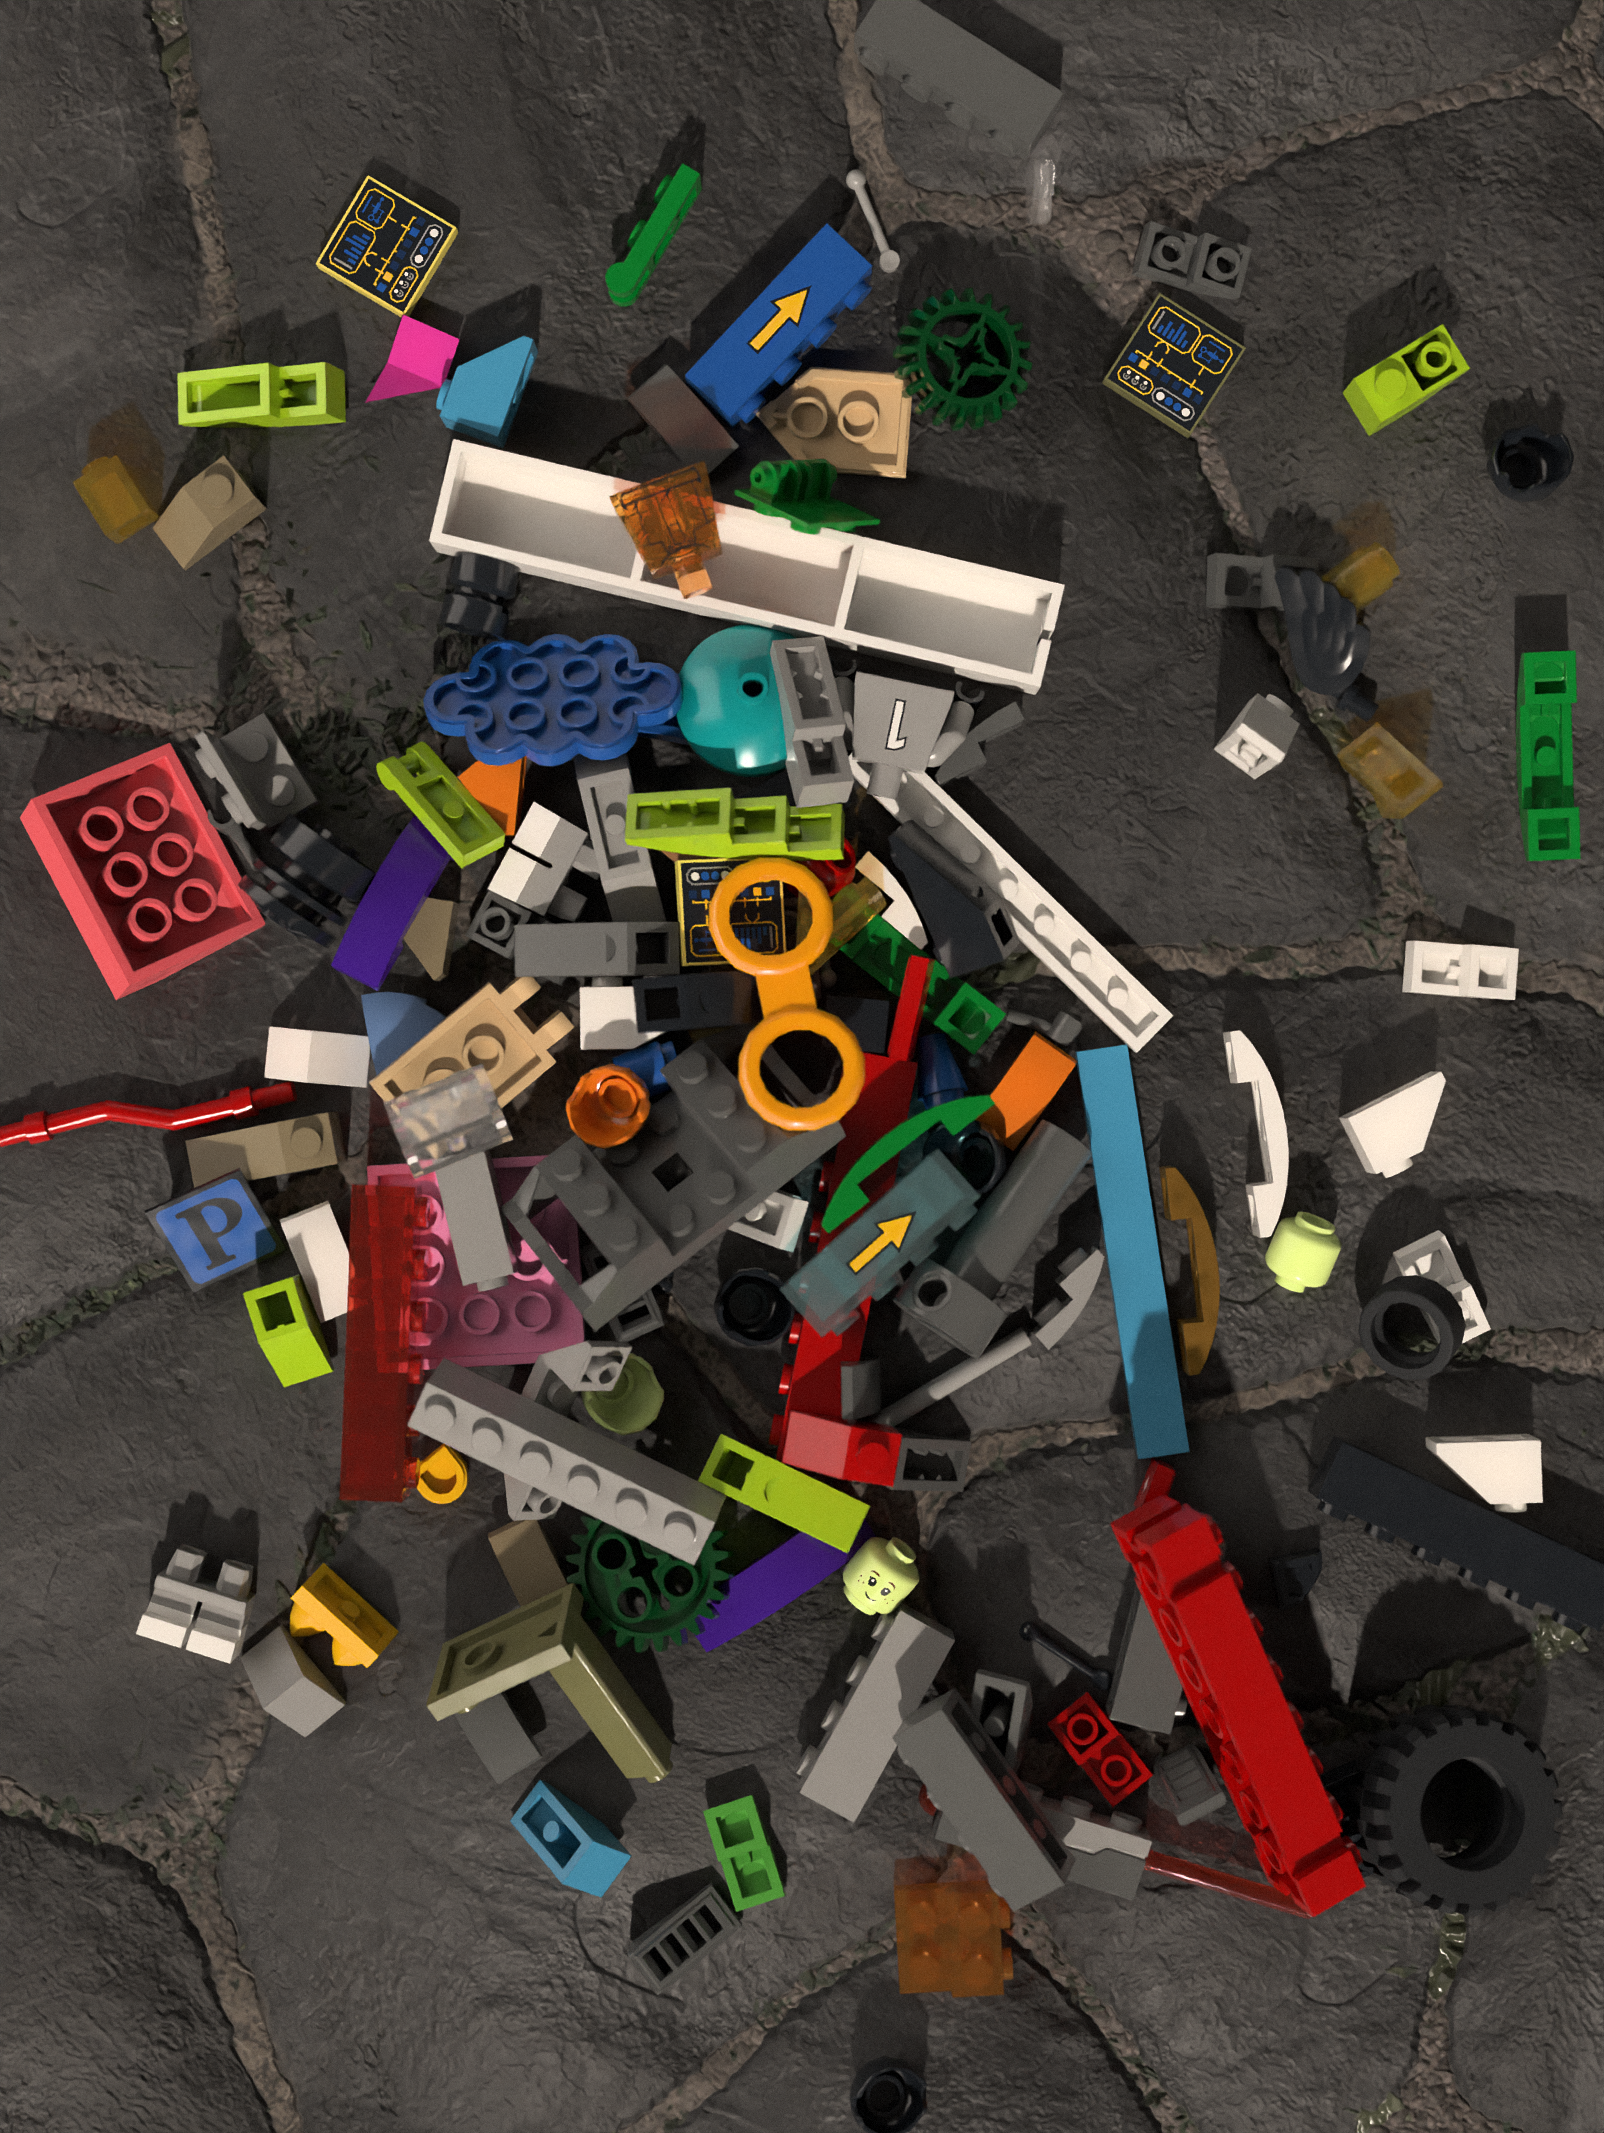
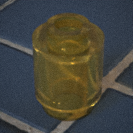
[1322,542,1400,614]

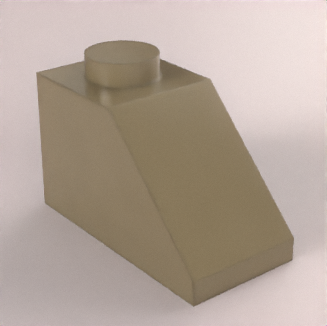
[153,455,266,571]

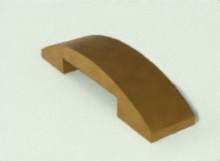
[1159,1166,1220,1376]

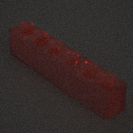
[340,1182,430,1502]

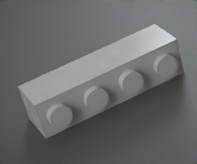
[796,1602,955,1823]

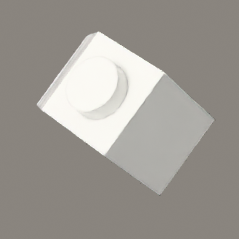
[1339,1071,1446,1178]
[1425,1434,1543,1512]

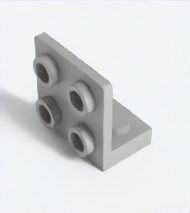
[194,713,320,834]

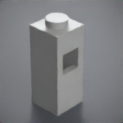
[433,1150,519,1292]

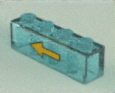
[780,1148,980,1337]

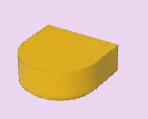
[405,1443,469,1504]

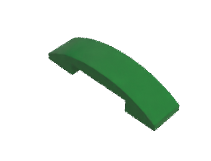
[1516,650,1581,861]
[828,889,1006,1055]
[821,1095,995,1233]

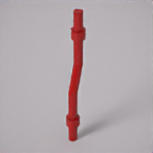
[0,1081,297,1147]

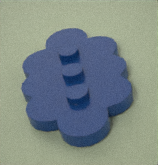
[423,634,683,766]

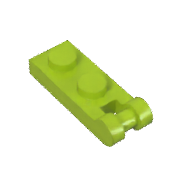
[376,741,506,868]

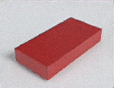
[887,955,935,1061]

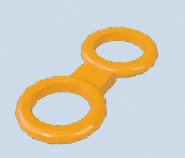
[709,857,865,1130]

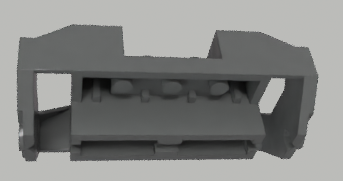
[500,1024,846,1331]

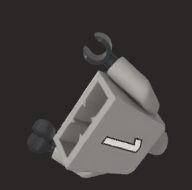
[829,658,985,800]

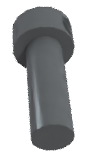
[893,1120,1092,1359]

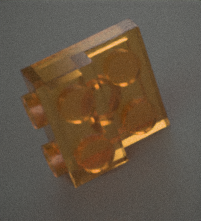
[893,1880,1013,1998]

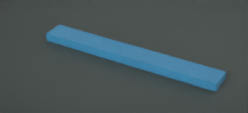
[1075,1044,1190,1459]

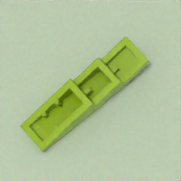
[625,788,845,861]

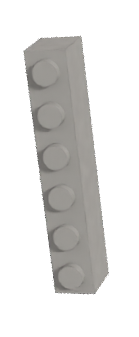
[407,1358,726,1565]

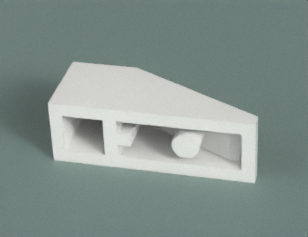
[1214,693,1299,779]

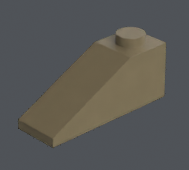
[185,1112,348,1188]

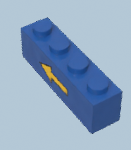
[685,223,872,429]

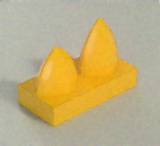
[290,1563,399,1668]

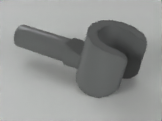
[208,810,260,871]
[1007,1009,1082,1046]

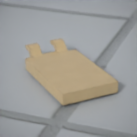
[369,977,574,1162]

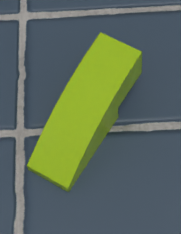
[177,362,346,428]

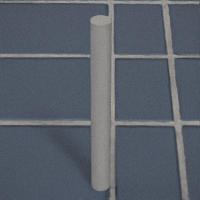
[864,1327,1032,1427]

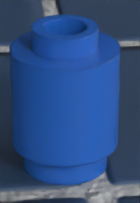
[612,1040,679,1098]

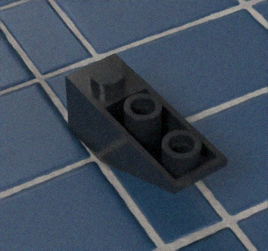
[888,819,1020,978]
[632,971,764,1034]

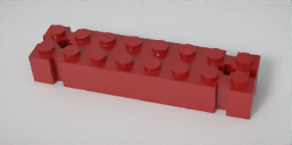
[1110,1494,1366,1917]

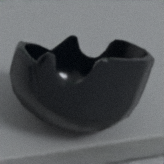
[1487,423,1574,502]
[923,1120,1006,1197]
[713,1267,796,1346]
[849,2056,928,2133]

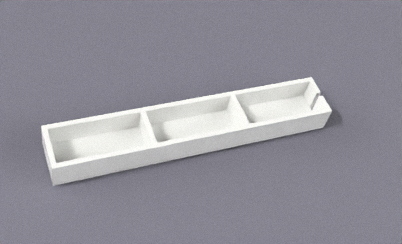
[429,439,1065,695]

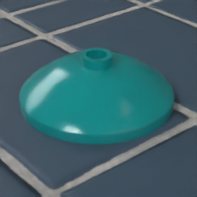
[676,624,796,777]

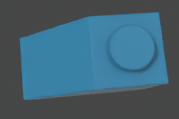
[436,336,538,448]
[510,1780,632,1898]

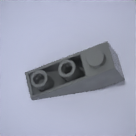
[514,922,680,977]

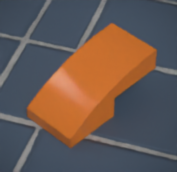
[975,1031,1077,1151]

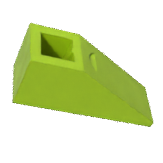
[698,1434,870,1553]

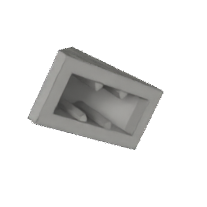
[240,1624,346,1737]

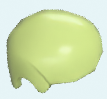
[581,1353,664,1436]

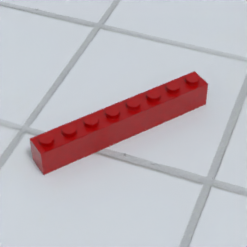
[768,1052,918,1461]

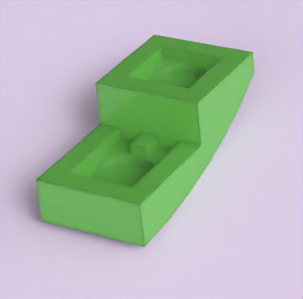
[703,1795,787,1912]

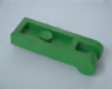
[605,163,702,307]

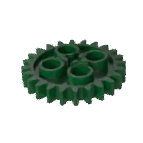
[566,1515,734,1652]

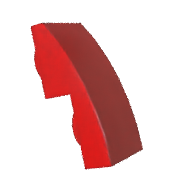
[1047,1692,1154,1807]

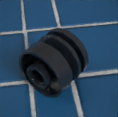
[238,813,376,948]

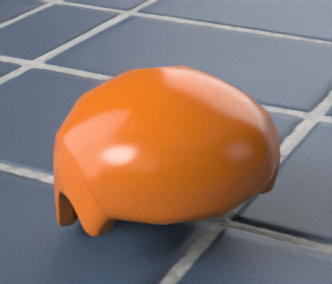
[566,1063,651,1149]

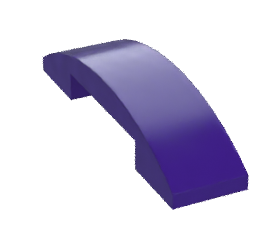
[331,815,454,991]
[695,1495,877,1652]

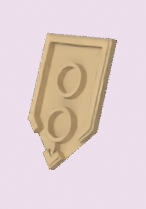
[756,367,912,478]

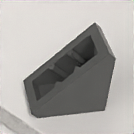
[886,1427,972,1492]

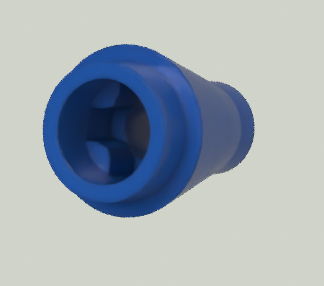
[916,1033,968,1109]

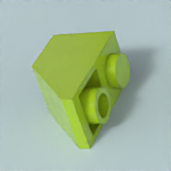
[1343,324,1470,436]
[243,1274,335,1387]

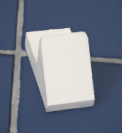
[728,1190,809,1252]

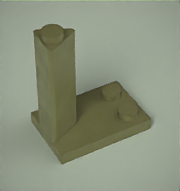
[426,1583,673,1783]

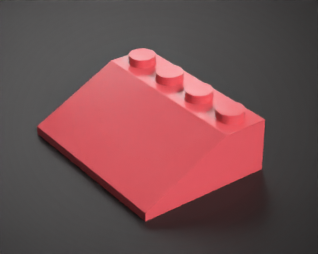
[20,743,266,1000]

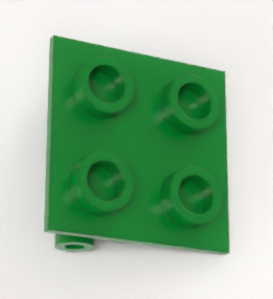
[735,459,880,535]

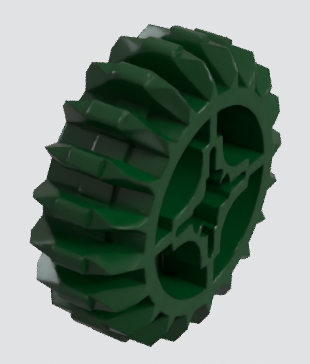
[893,287,1033,431]

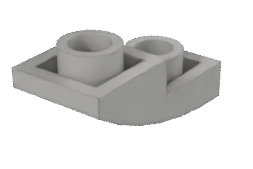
[1031,1246,1104,1350]

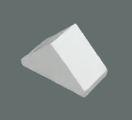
[264,1026,371,1088]

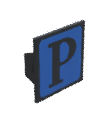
[145,1167,287,1292]

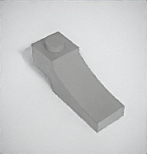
[770,636,854,808]

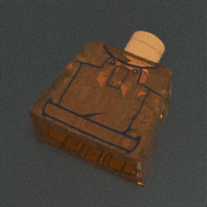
[609,461,722,599]

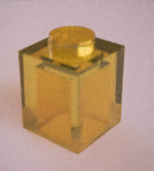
[72,455,160,545]

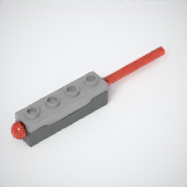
[918,1781,1312,1919]

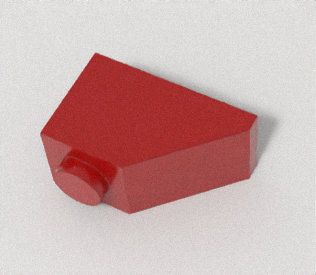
[781,1410,902,1487]

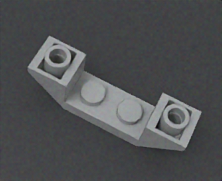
[574,752,667,922]
[504,1341,632,1521]

